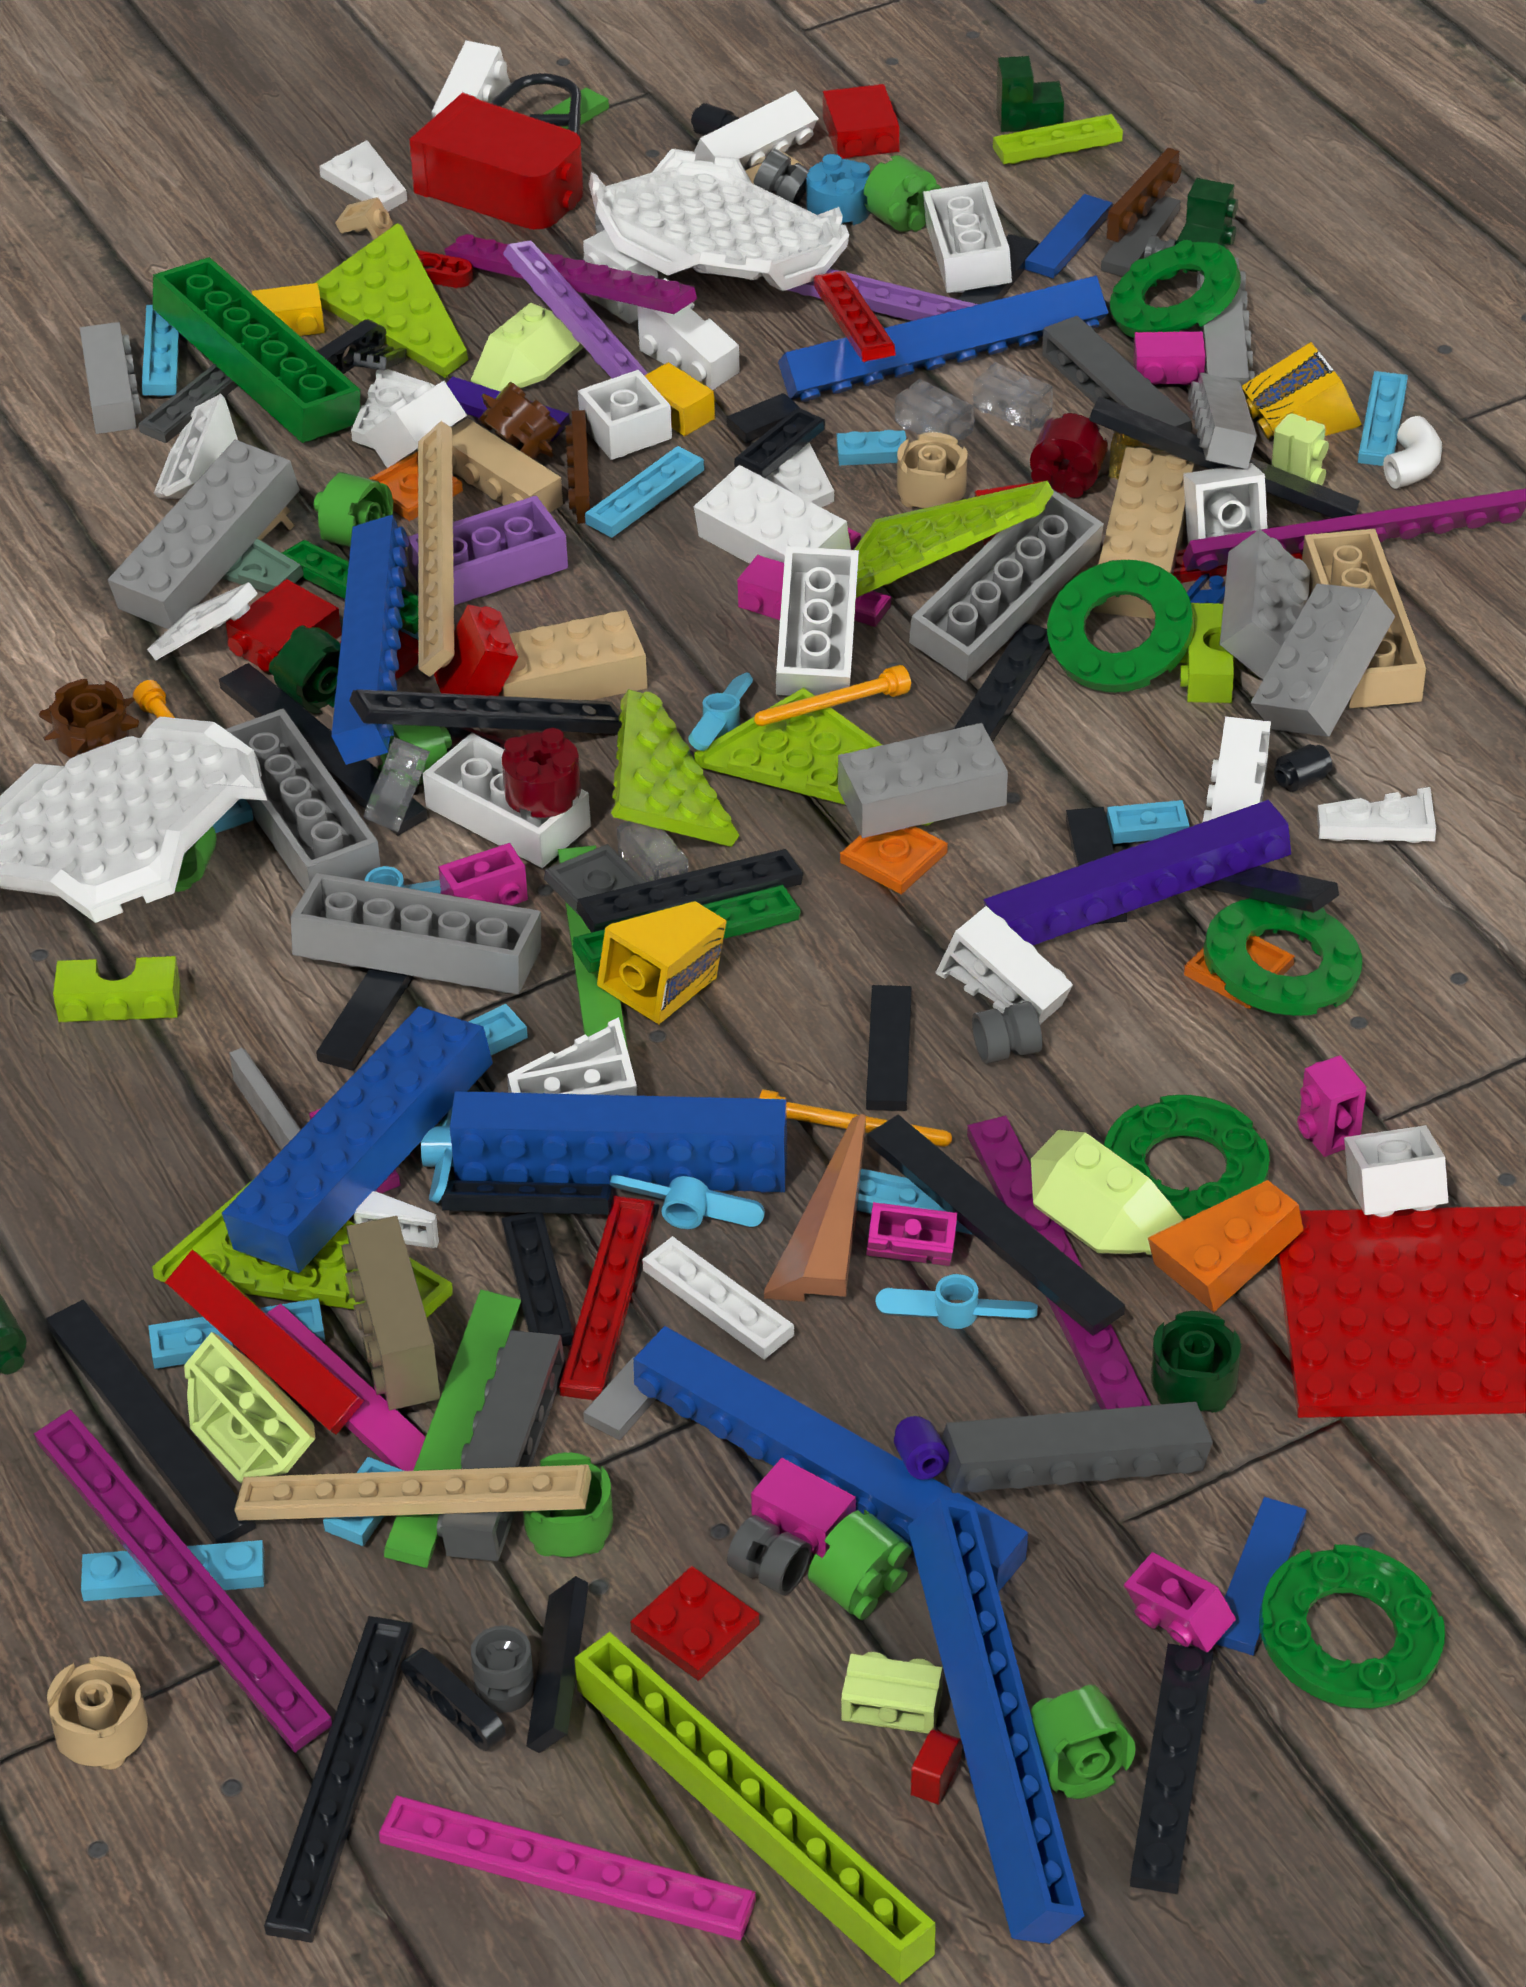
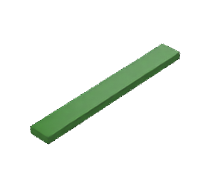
[558,845,628,1050]
[384,1289,521,1568]

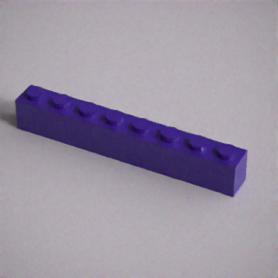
[983,800,1291,945]

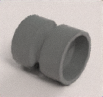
[754,148,809,205]
[972,1001,1042,1064]
[727,1515,812,1596]
[471,1625,534,1713]

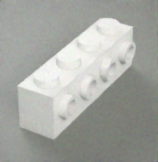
[694,90,819,170]

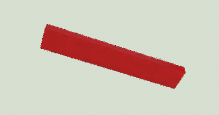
[813,270,896,362]
[559,1196,655,1400]
[165,1249,364,1435]

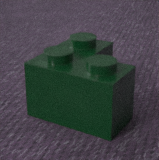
[996,56,1064,132]
[1176,178,1238,272]

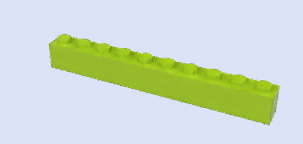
[575,1631,935,1984]

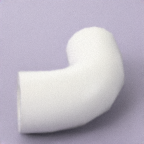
[1383,416,1442,489]

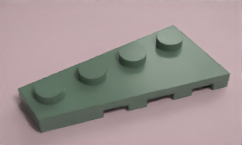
[222,539,304,593]

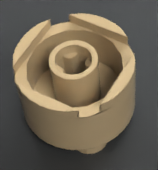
[897,432,967,508]
[47,1656,148,1770]

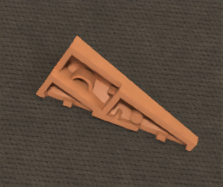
[764,1114,866,1302]

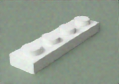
[642,1236,794,1360]

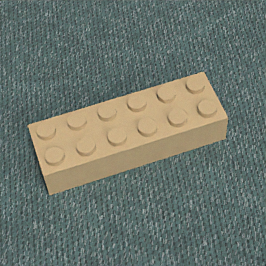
[1093,447,1195,619]
[1302,529,1426,709]

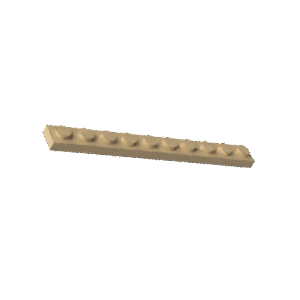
[418,421,455,677]

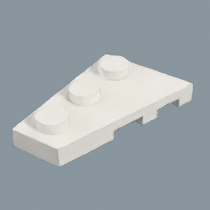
[319,140,407,211]
[351,369,436,449]
[766,442,834,507]
[147,582,258,660]
[1317,787,1436,843]

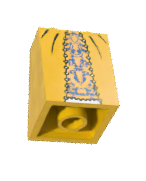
[1242,342,1362,439]
[597,901,727,1025]

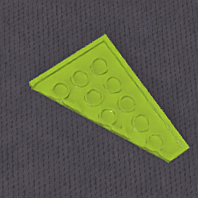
[315,223,468,378]
[854,481,1054,598]
[694,688,933,826]
[611,689,739,847]
[152,1178,453,1318]

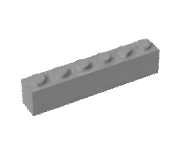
[1197,258,1255,399]
[1188,372,1257,469]

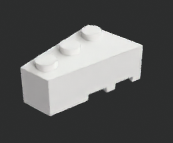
[431,41,510,118]
[637,278,740,390]
[1203,716,1271,822]
[935,906,1073,1024]
[507,1017,637,1096]

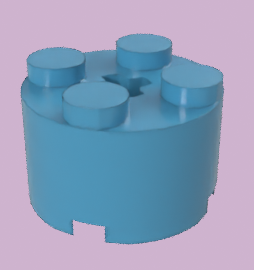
[806,154,870,226]

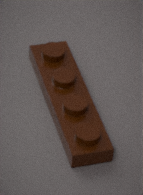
[1107,147,1182,242]
[565,410,591,524]

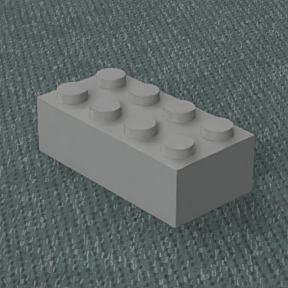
[1220,529,1310,679]
[1250,584,1395,737]
[838,723,1008,838]

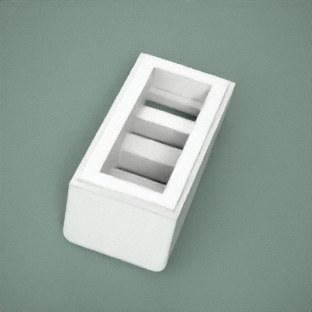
[353,1191,439,1248]

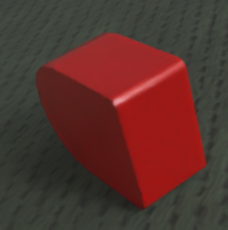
[911,1729,963,1805]

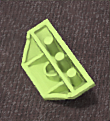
[471,302,584,392]
[1031,1130,1184,1255]
[184,1332,315,1483]

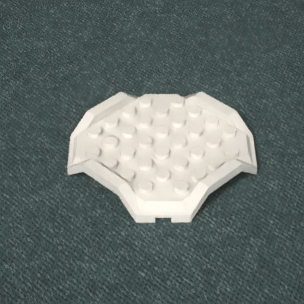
[589,149,849,291]
[0,717,267,923]

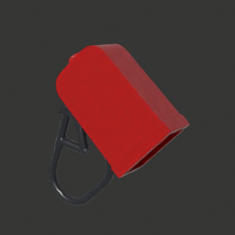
[409,73,583,230]

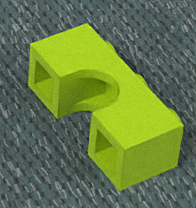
[1180,603,1234,703]
[53,956,180,1022]

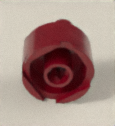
[1030,413,1108,498]
[502,728,581,818]

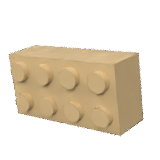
[499,610,647,700]

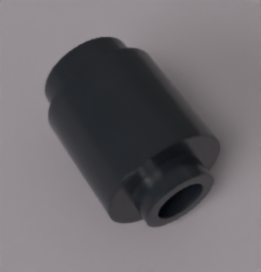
[691,103,739,136]
[1274,744,1332,792]

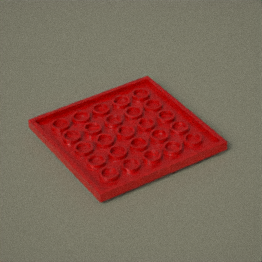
[1277,1206,1526,1418]

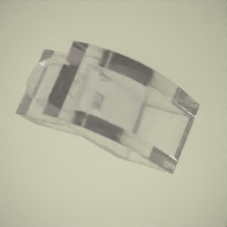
[363,737,430,832]

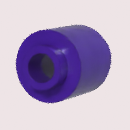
[894,1416,949,1479]

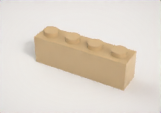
[451,418,563,513]

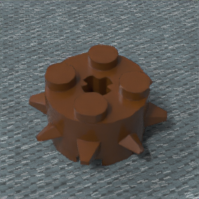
[478,382,561,460]
[39,679,139,758]

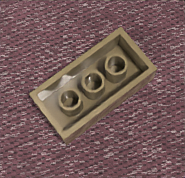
[341,1215,440,1410]

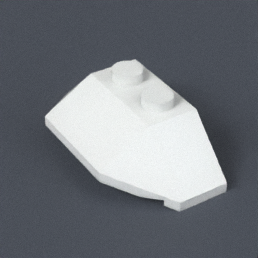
[154,394,238,499]

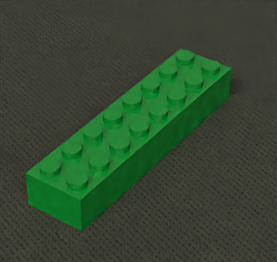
[153,257,361,443]

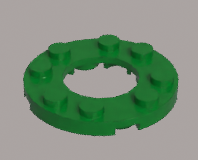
[1110,240,1241,338]
[1047,560,1194,692]
[1203,898,1363,1016]
[1104,1095,1270,1220]
[1259,1544,1445,1708]

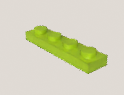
[993,114,1123,165]

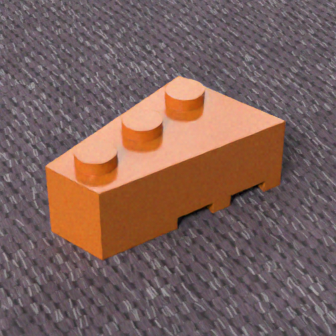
[1148,1180,1304,1312]

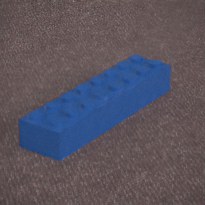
[222,1006,493,1273]
[450,1091,787,1192]

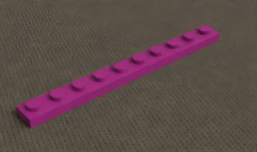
[444,234,697,314]
[1182,488,1526,571]
[967,1115,1151,1410]
[34,1409,332,1752]

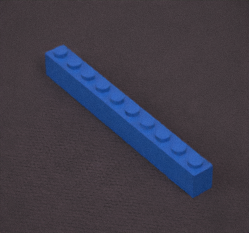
[778,275,1108,402]
[331,515,409,765]
[633,1326,1028,1592]
[907,1497,1084,1944]

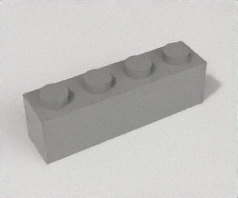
[79,322,141,434]

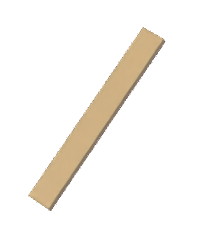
[235,1465,592,1521]

